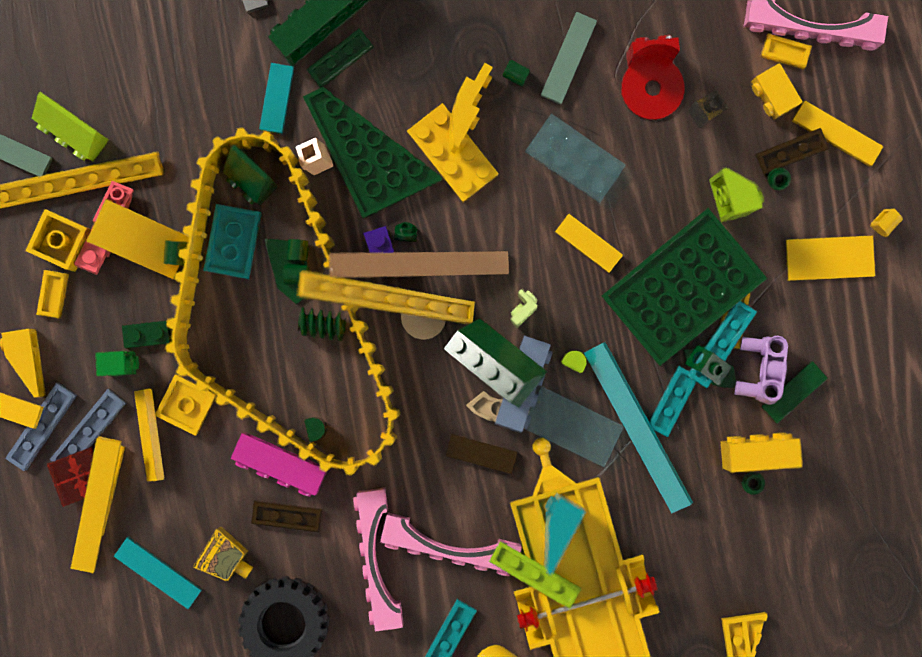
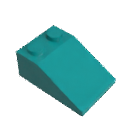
[544,493,586,575]

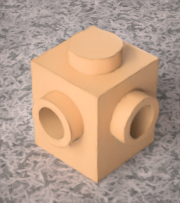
[296,138,333,175]

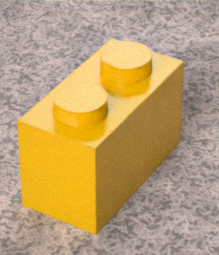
[751,63,803,120]

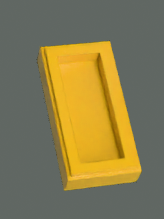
[761,33,812,69]
[36,270,69,319]

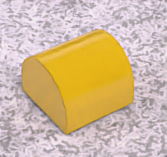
[870,209,903,237]

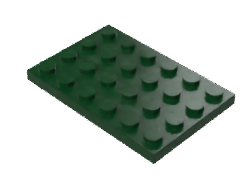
[601,208,768,366]

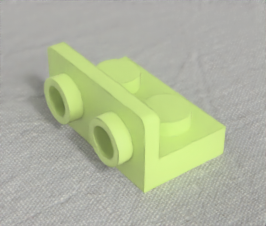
[511,289,537,328]

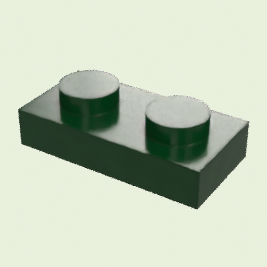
[122,321,171,348]

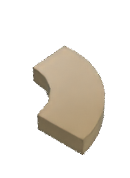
[466,391,530,422]

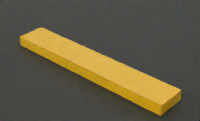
[71,436,122,573]

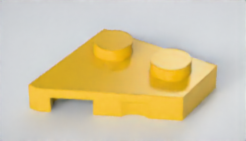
[721,612,767,657]

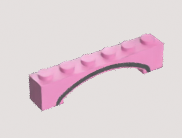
[744,0,888,50]
[353,488,404,631]
[381,513,522,576]

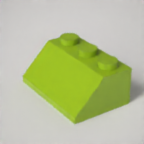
[32,92,109,162]
[709,168,764,223]

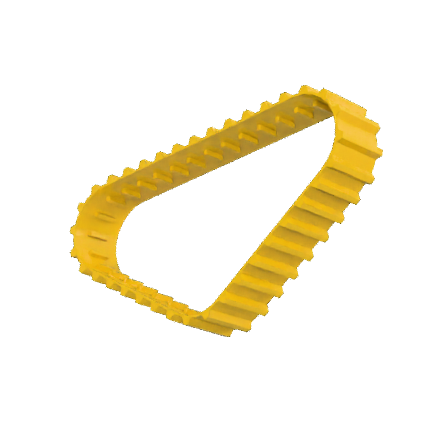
[166,128,400,475]

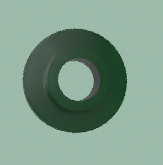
[768,168,791,190]
[742,472,765,495]

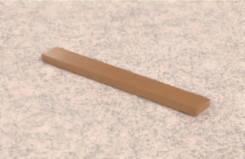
[329,251,509,278]

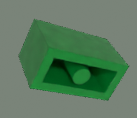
[96,351,139,376]

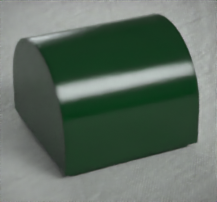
[502,60,530,87]
[163,240,188,265]
[304,417,327,442]

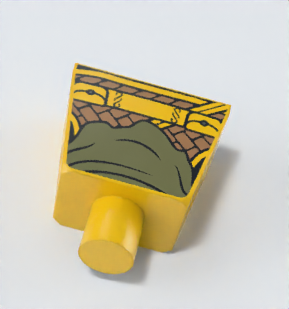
[193,527,253,581]

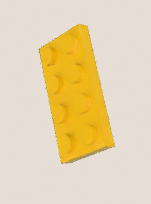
[407,103,498,202]

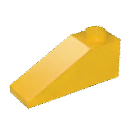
[0,329,46,397]

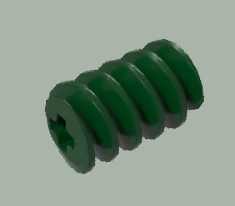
[298,307,347,341]

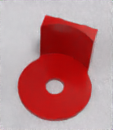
[621,35,685,120]

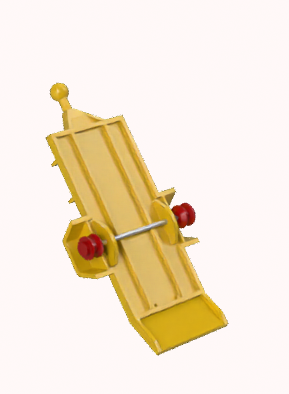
[510,438,659,657]

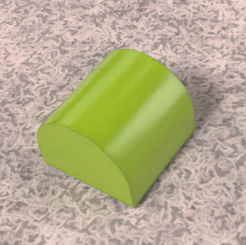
[561,351,586,373]

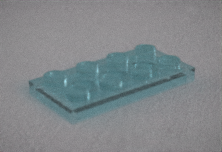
[525,114,626,203]

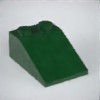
[223,145,278,206]

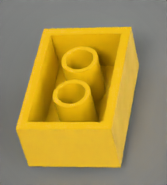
[721,433,802,472]

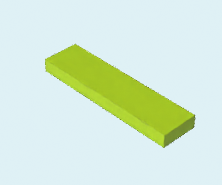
[489,541,582,609]

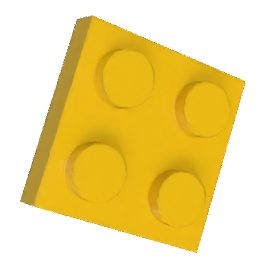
[155,374,217,436]

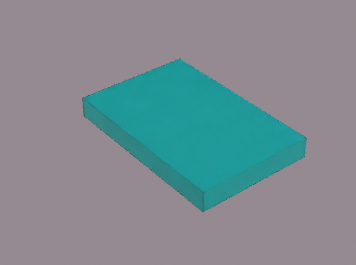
[203,204,262,279]

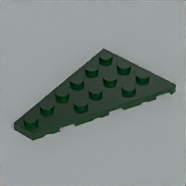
[303,87,443,219]

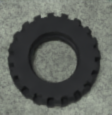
[238,576,329,657]

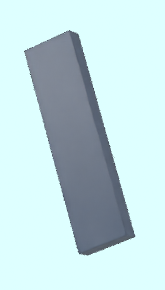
[5,383,77,471]
[50,389,127,463]

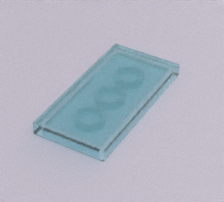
[526,386,624,467]

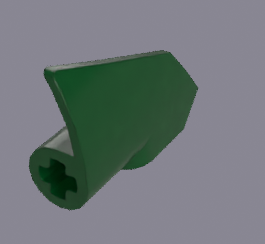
[265,239,310,304]

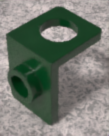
[686,346,731,385]

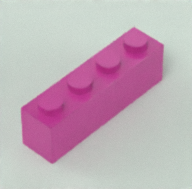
[231,432,328,497]

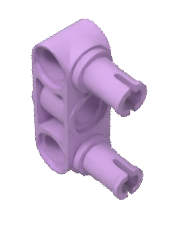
[735,336,788,404]

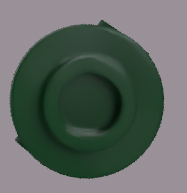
[394,222,417,242]

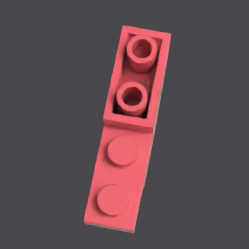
[74,181,134,275]

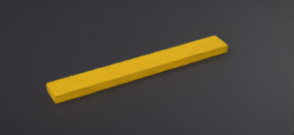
[0,152,164,209]
[298,272,475,325]

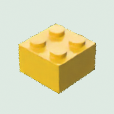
[26,209,91,272]

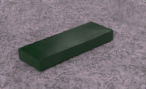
[306,28,374,88]
[760,361,828,424]

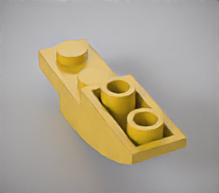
[449,63,493,154]

